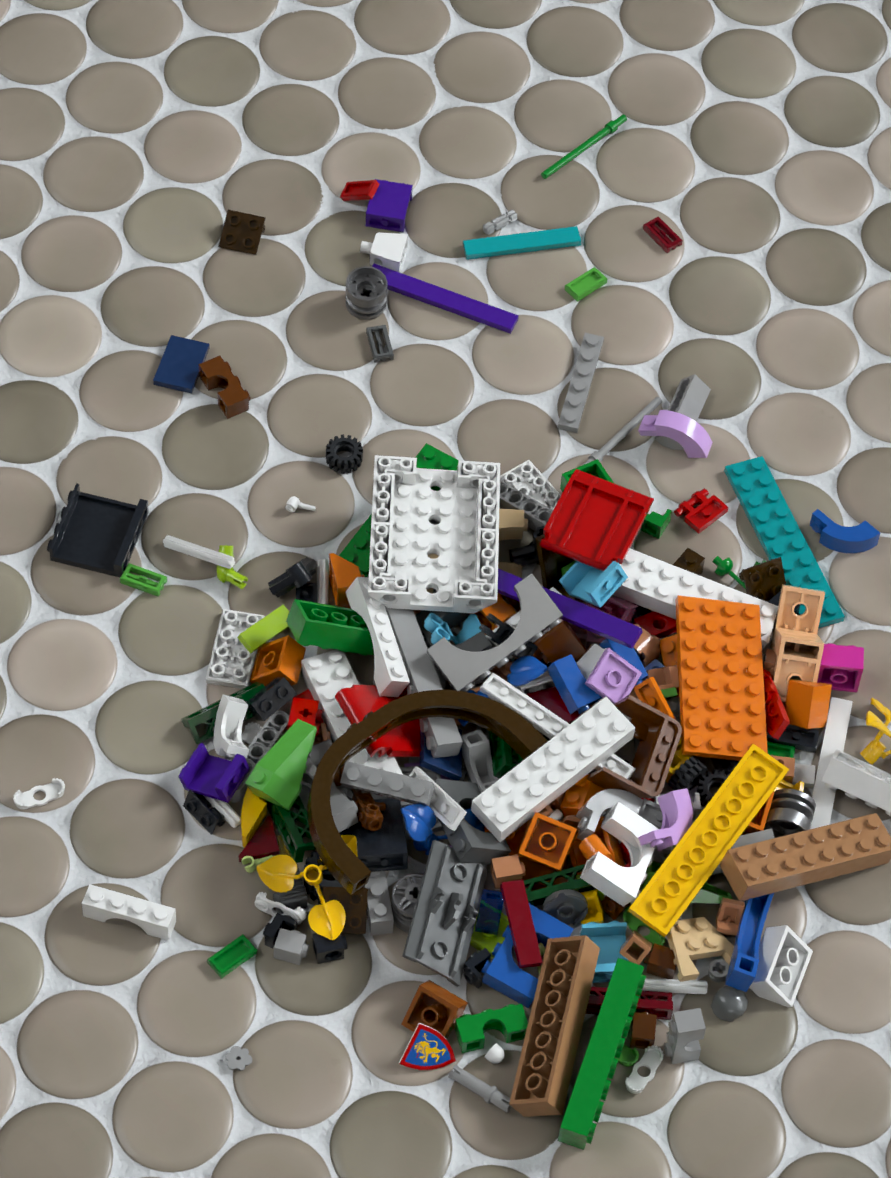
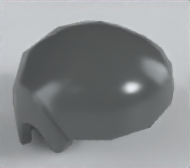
[711,986,748,1022]

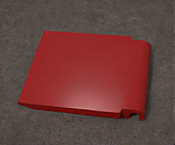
[540,469,654,571]
[335,685,421,757]

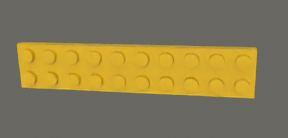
[628,744,789,938]

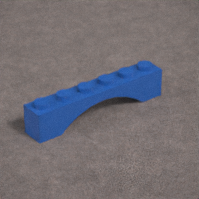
[725,893,774,992]

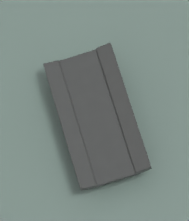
[402,840,488,987]

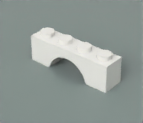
[82,884,176,941]

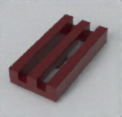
[643,216,683,253]

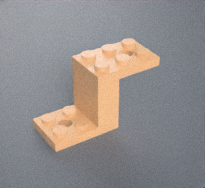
[771,585,825,702]

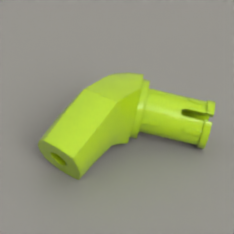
[216,545,248,589]

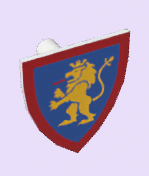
[399,1023,456,1070]

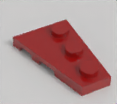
[763,669,790,739]

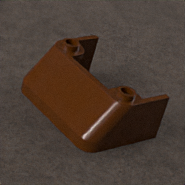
[505,596,587,664]
[587,695,682,799]

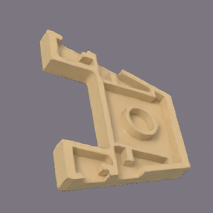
[667,917,734,982]

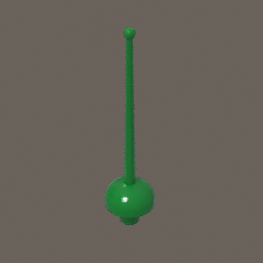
[713,556,746,589]

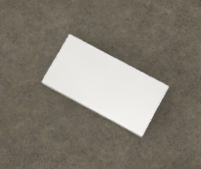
[500,460,561,510]
[206,609,265,689]

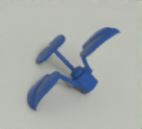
[458,656,548,727]
[400,804,485,855]

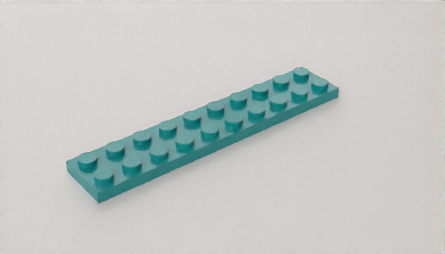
[724,456,845,629]

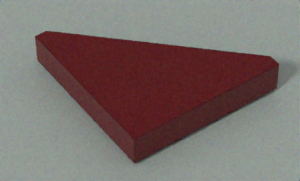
[238,816,280,862]

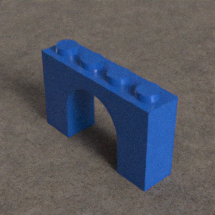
[547,638,648,715]
[481,903,574,1009]

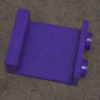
[365,179,413,233]
[178,743,250,803]

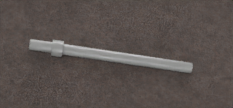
[583,397,662,465]

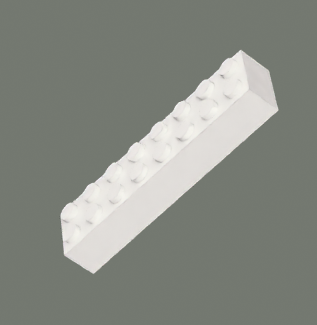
[613,549,778,650]
[301,649,403,799]
[471,697,635,842]

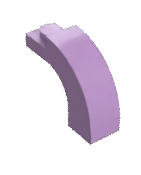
[638,410,713,458]
[638,788,693,851]

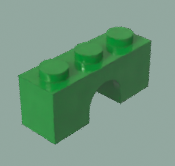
[455,1004,528,1053]

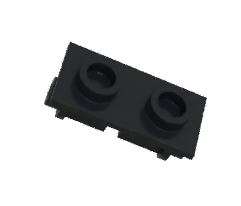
[183,790,226,835]

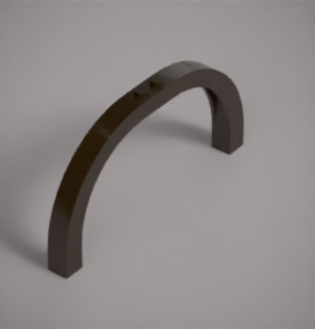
[307,690,548,895]

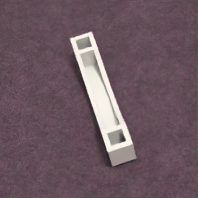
[346,577,410,697]

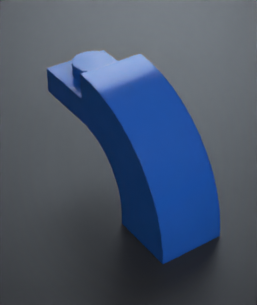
[810,509,880,553]

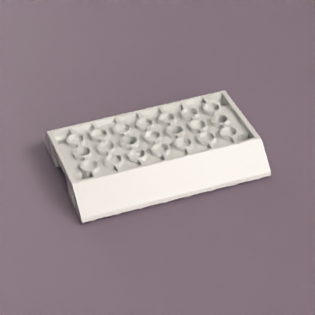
[368,455,500,613]

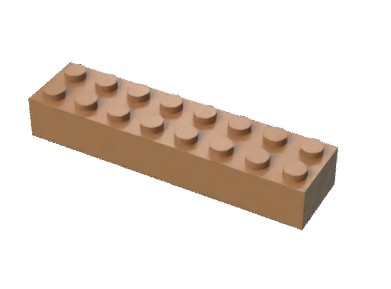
[720,813,891,901]
[509,935,600,1117]

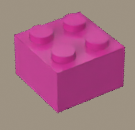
[817,643,864,692]

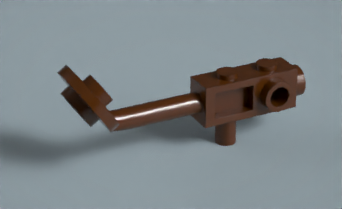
[333,765,386,831]

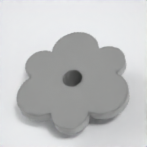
[225,1046,252,1071]

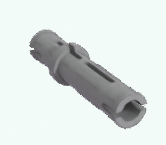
[448,1065,512,1113]

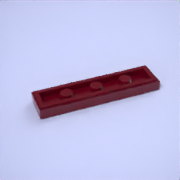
[500,880,543,968]

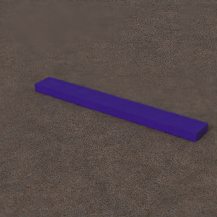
[372,263,519,334]
[498,569,643,649]

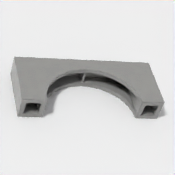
[427,573,563,692]

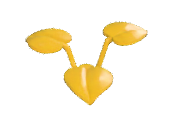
[860,698,891,765]
[256,835,358,940]

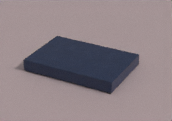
[153,335,210,394]
[420,729,462,781]

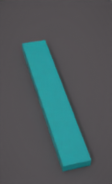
[463,226,581,260]

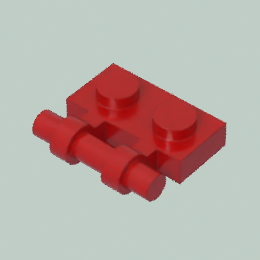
[674,488,728,534]

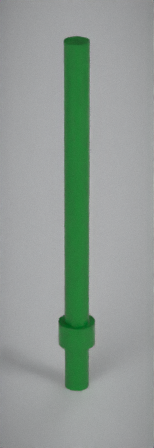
[541,114,627,179]

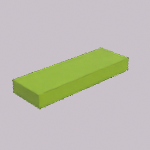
[237,604,290,654]

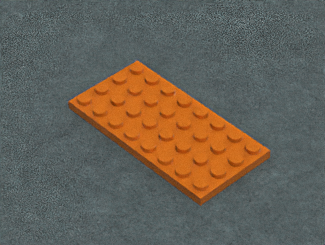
[675,595,768,761]

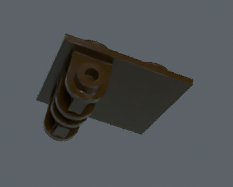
[218,210,266,255]
[739,557,786,602]
[322,886,368,934]

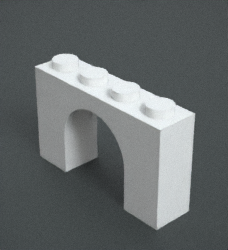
[580,802,659,907]

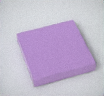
[585,648,642,704]

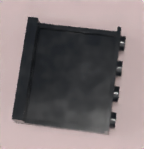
[47,483,149,578]
[316,798,408,875]

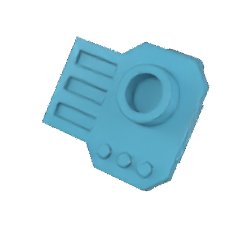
[424,613,481,645]

